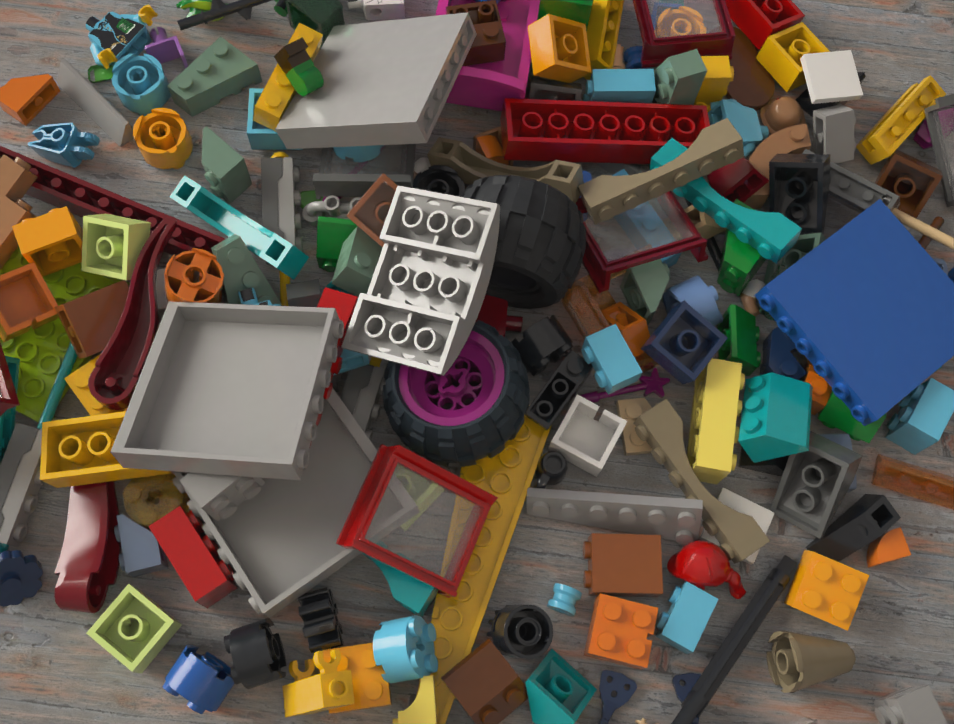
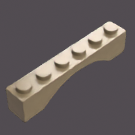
[578,118,744,225]
[427,137,584,204]
[634,399,770,564]

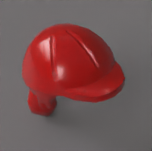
[667,541,746,599]

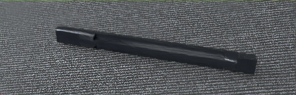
[671,555,797,724]

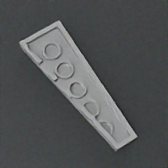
[526,488,703,545]

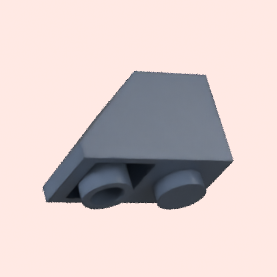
[114,514,168,577]

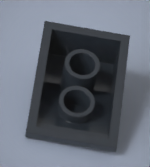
[769,154,831,235]

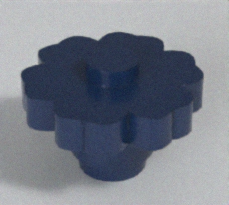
[0,550,43,607]

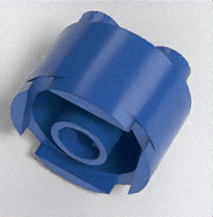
[162,644,235,714]

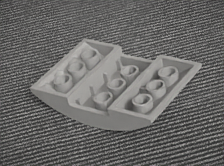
[342,185,500,376]

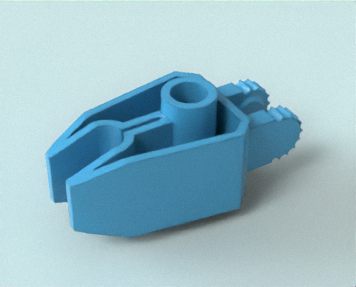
[27,122,100,168]

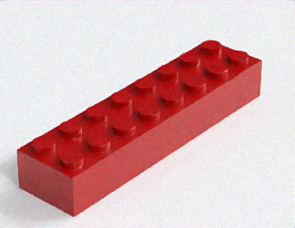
[500,98,710,164]

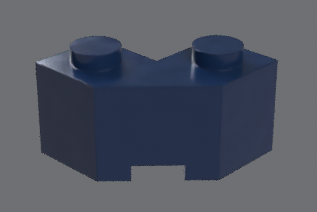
[759,327,807,380]

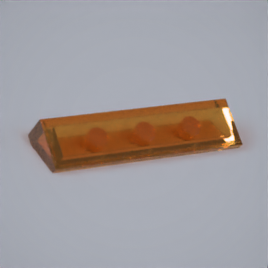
[871,454,954,510]

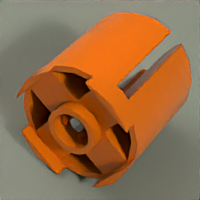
[164,248,224,303]

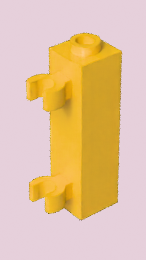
[282,649,355,717]

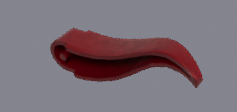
[88,216,177,410]
[54,481,121,613]

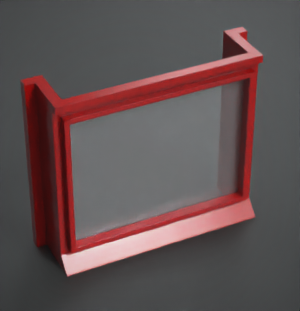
[336,444,498,598]

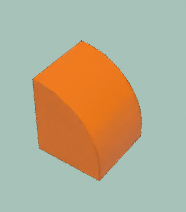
[475,135,509,165]
[866,527,911,568]

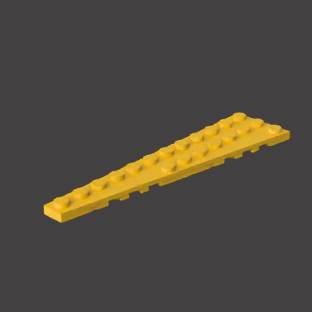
[415,405,552,724]

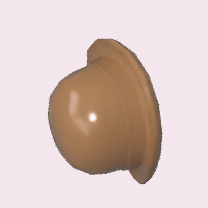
[760,96,805,134]

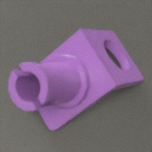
[144,27,188,69]

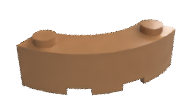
[744,124,811,209]

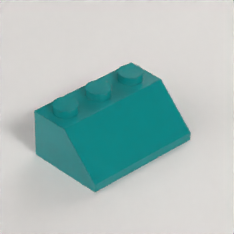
[738,372,813,463]

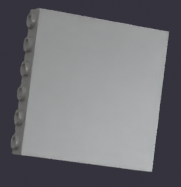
[275,12,477,149]
[111,301,344,480]
[172,388,419,618]

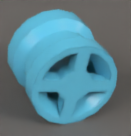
[547,583,582,616]

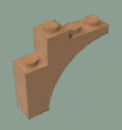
[0,154,37,270]

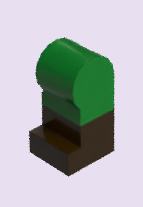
[274,37,324,96]

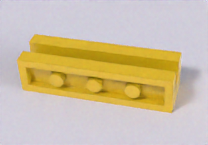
[856,75,946,165]

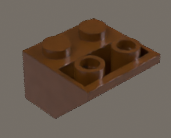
[446,0,506,66]

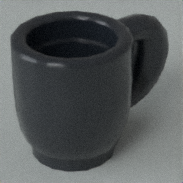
[534,451,568,489]

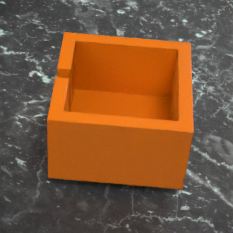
[0,262,59,342]
[583,593,658,670]

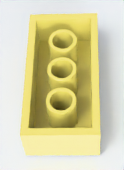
[687,358,745,485]

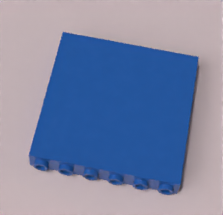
[754,199,954,426]

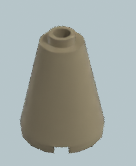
[766,631,856,693]

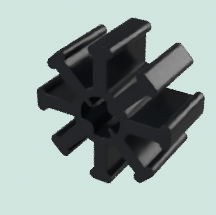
[298,587,344,653]

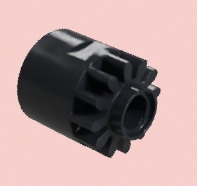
[487,605,553,659]

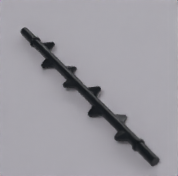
[177,0,294,31]

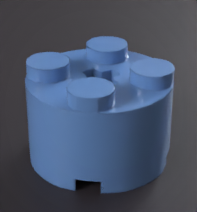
[663,275,723,326]

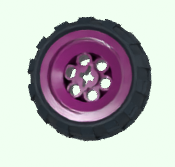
[382,320,530,467]

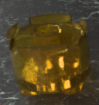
[123,473,190,531]

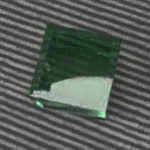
[285,0,345,49]

